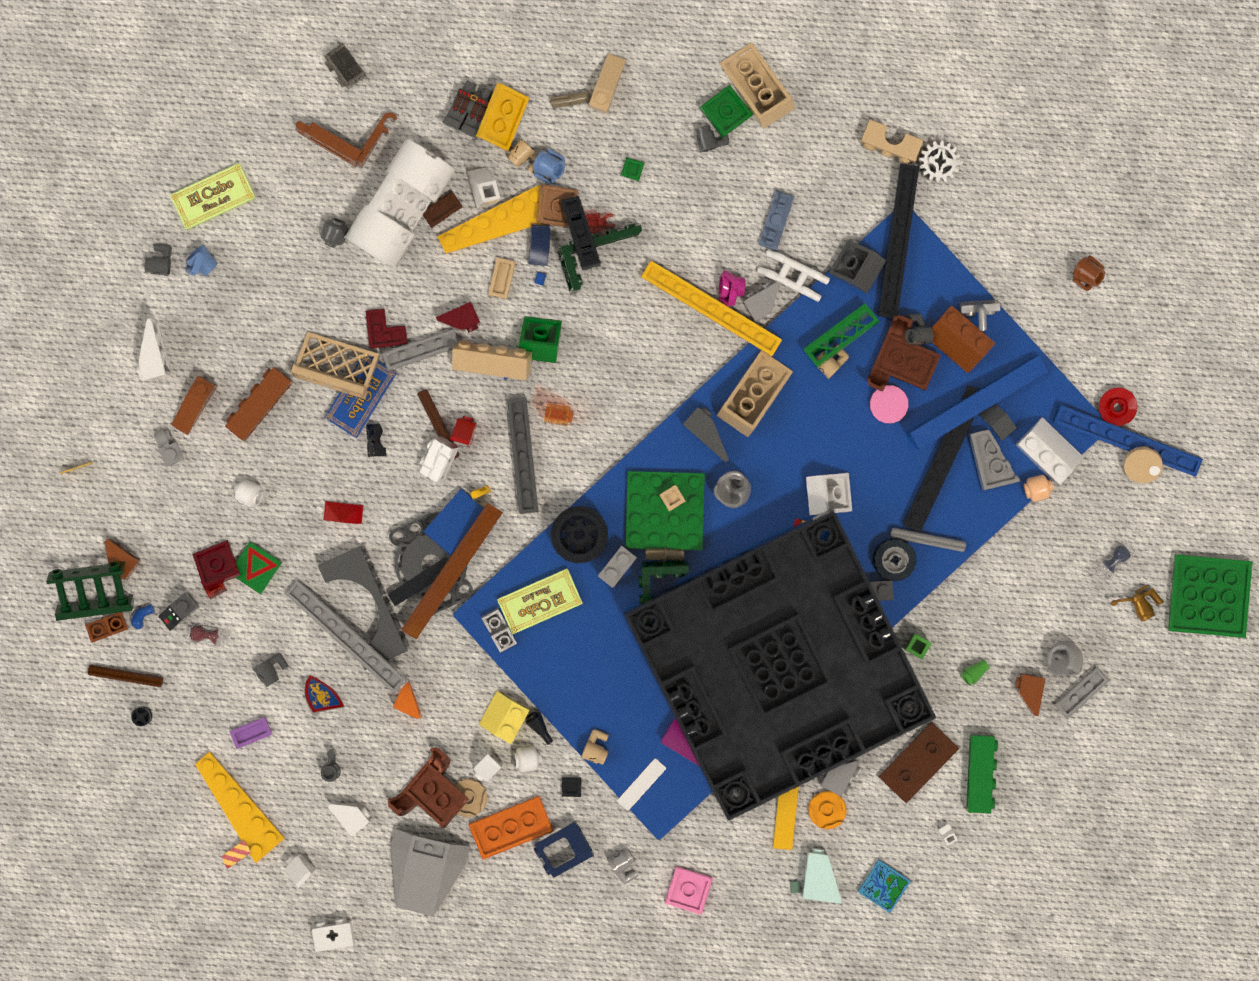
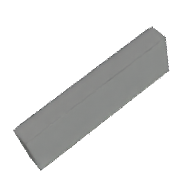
[1054,666,1110,719]

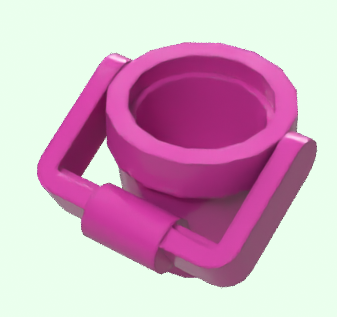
[718,270,745,307]

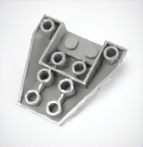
[391,828,470,916]

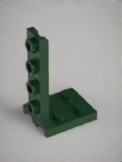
[558,223,642,295]
[638,560,689,626]

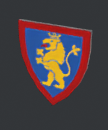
[304,675,345,716]

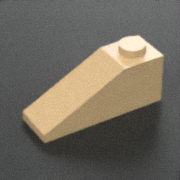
[589,53,626,114]

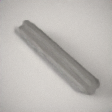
[890,528,966,552]

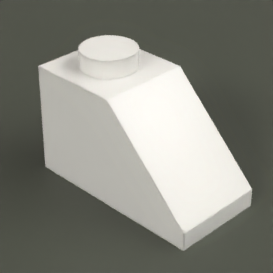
[473,751,503,782]
[327,802,371,836]
[285,853,316,888]

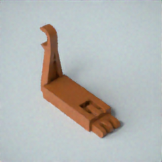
[296,113,397,168]

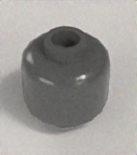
[320,218,348,248]

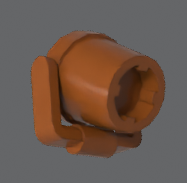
[1072,255,1105,291]

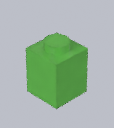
[904,633,932,660]

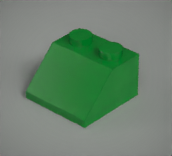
[519,316,562,363]

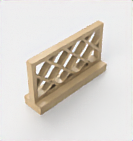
[291,332,380,400]

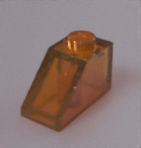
[544,403,574,426]

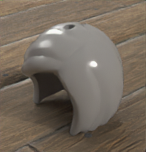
[713,471,751,508]
[1047,641,1083,676]

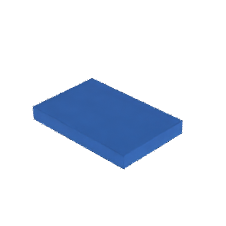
[423,489,484,556]

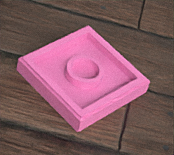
[665,866,713,915]

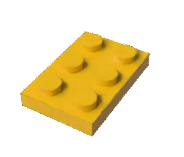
[476,83,530,151]

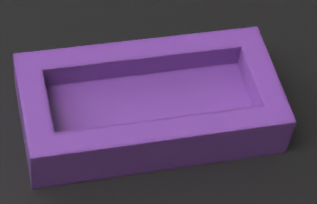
[229,716,272,749]

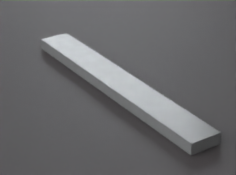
[285,579,409,695]

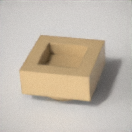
[659,485,685,511]

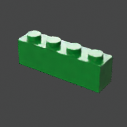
[966,734,998,814]

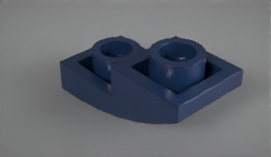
[527,223,551,266]

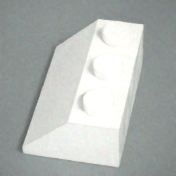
[1016,417,1084,485]

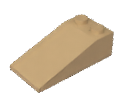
[720,42,795,129]
[717,350,793,437]

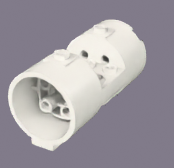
[344,139,455,269]

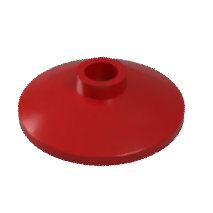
[1099,388,1137,426]

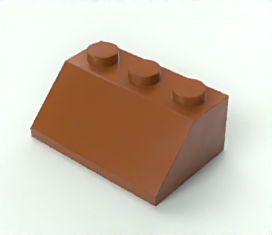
[931,305,995,373]

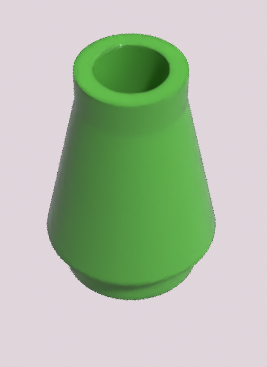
[960,659,990,686]

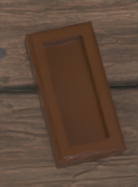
[423,191,463,228]

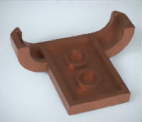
[867,315,941,392]
[388,747,469,828]

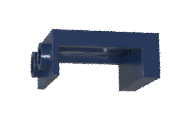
[534,820,594,878]

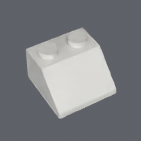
[806,473,852,515]

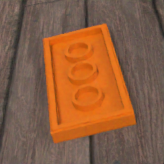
[468,795,554,860]

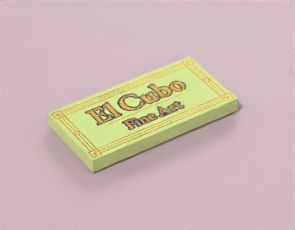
[170,163,256,230]
[497,568,583,635]

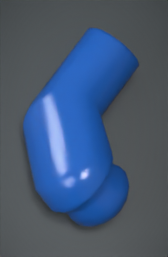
[131,604,155,630]

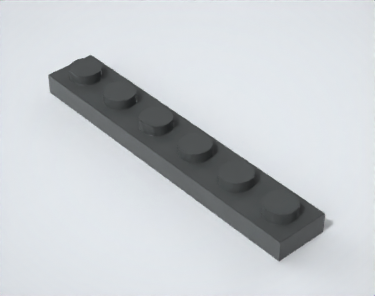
[507,398,539,514]

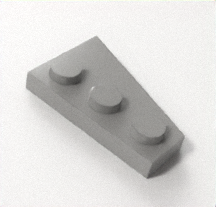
[969,430,1020,490]

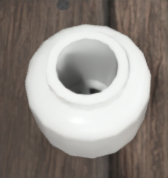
[234,479,264,508]
[512,746,542,772]

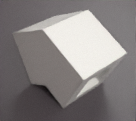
[937,823,958,846]

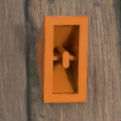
[393,681,422,719]

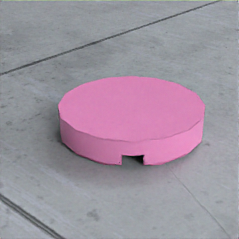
[870,385,908,423]

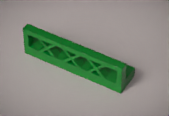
[803,303,879,368]

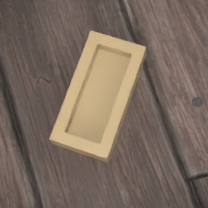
[488,258,516,299]

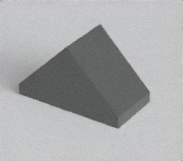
[978,404,1016,441]

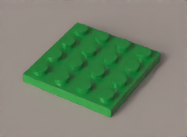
[626,471,705,550]
[1168,554,1253,638]

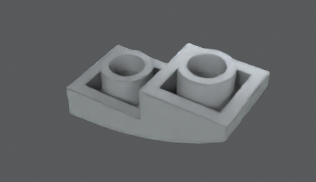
[481,608,517,653]

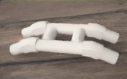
[757,249,830,302]

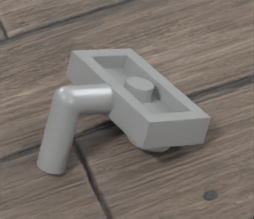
[959,300,1000,330]

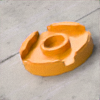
[808,791,847,829]

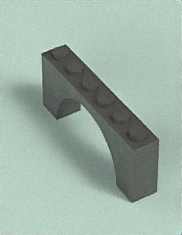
[318,546,410,670]

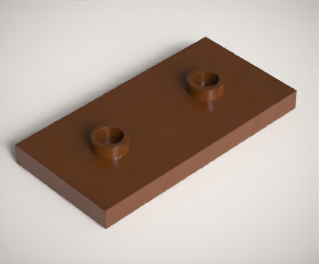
[878,722,959,804]

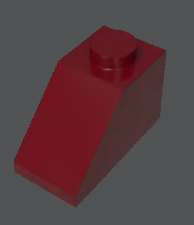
[436,302,481,333]

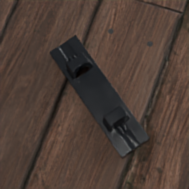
[560,196,601,271]

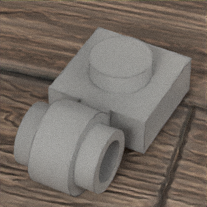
[154,429,184,467]

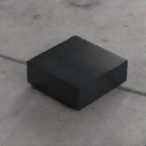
[562,777,582,797]

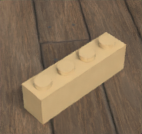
[452,340,532,380]

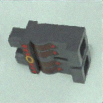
[442,80,493,139]

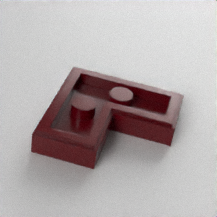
[365,309,408,349]

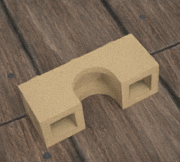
[860,120,923,165]

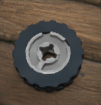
[873,539,917,581]

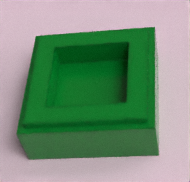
[621,157,645,182]

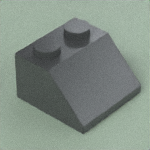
[829,240,886,294]

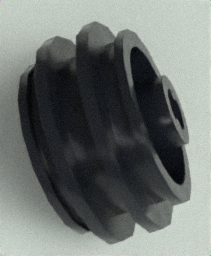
[550,506,608,564]

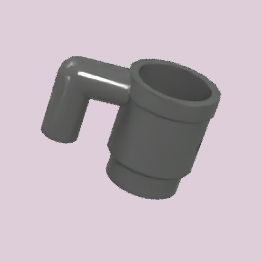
[695,125,729,153]
[145,244,172,276]
[905,313,934,345]
[253,653,289,687]
[320,749,341,782]

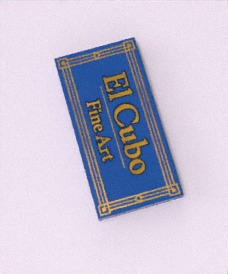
[324,356,397,438]

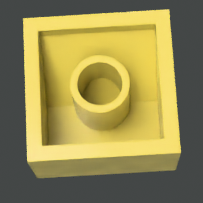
[479,691,530,744]

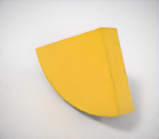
[470,486,491,499]

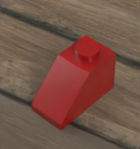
[450,416,477,446]

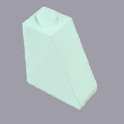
[802,848,841,904]

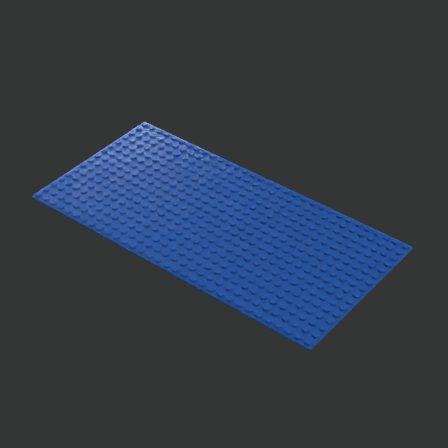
[453,210,1106,840]

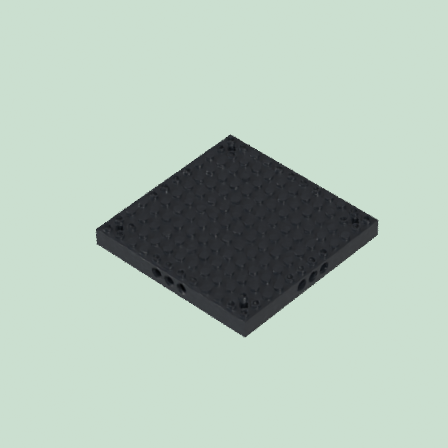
[624,508,937,821]

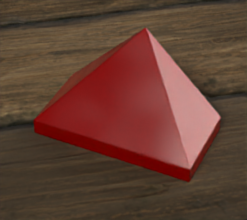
[323,501,364,524]

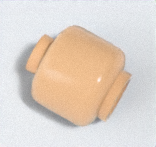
[1024,475,1053,502]

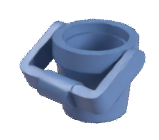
[533,148,565,185]
[186,245,218,276]

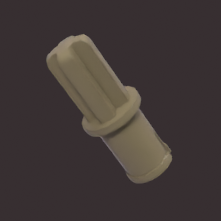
[551,91,590,108]
[645,547,684,562]

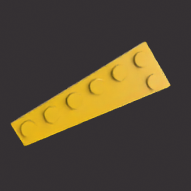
[437,185,541,254]
[195,752,285,863]

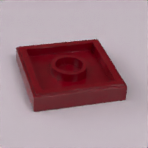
[192,540,241,590]

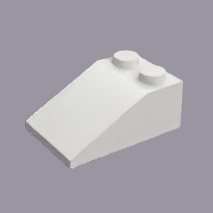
[137,318,172,382]

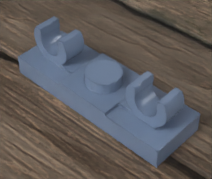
[759,190,794,251]

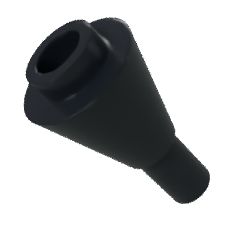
[525,711,553,745]

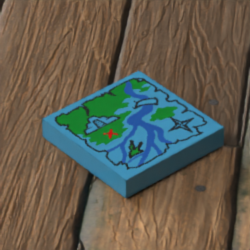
[858,859,911,913]

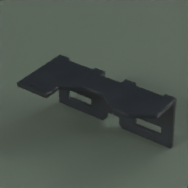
[366,424,387,457]

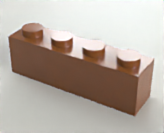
[225,367,294,441]

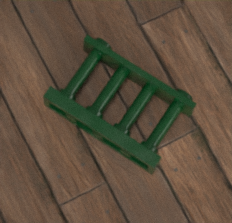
[46,561,134,621]

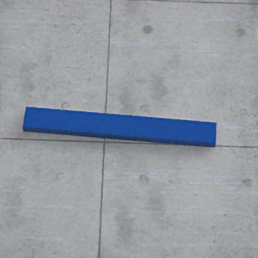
[908,355,1048,449]
[1053,405,1203,477]

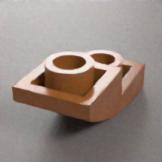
[85,612,128,643]

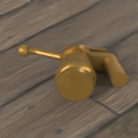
[1110,585,1164,622]

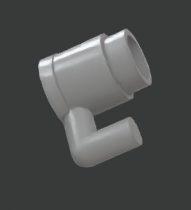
[607,848,638,884]

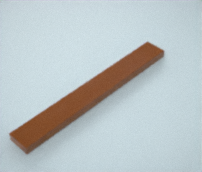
[401,503,503,639]

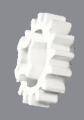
[919,141,961,183]

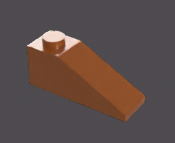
[172,376,218,435]

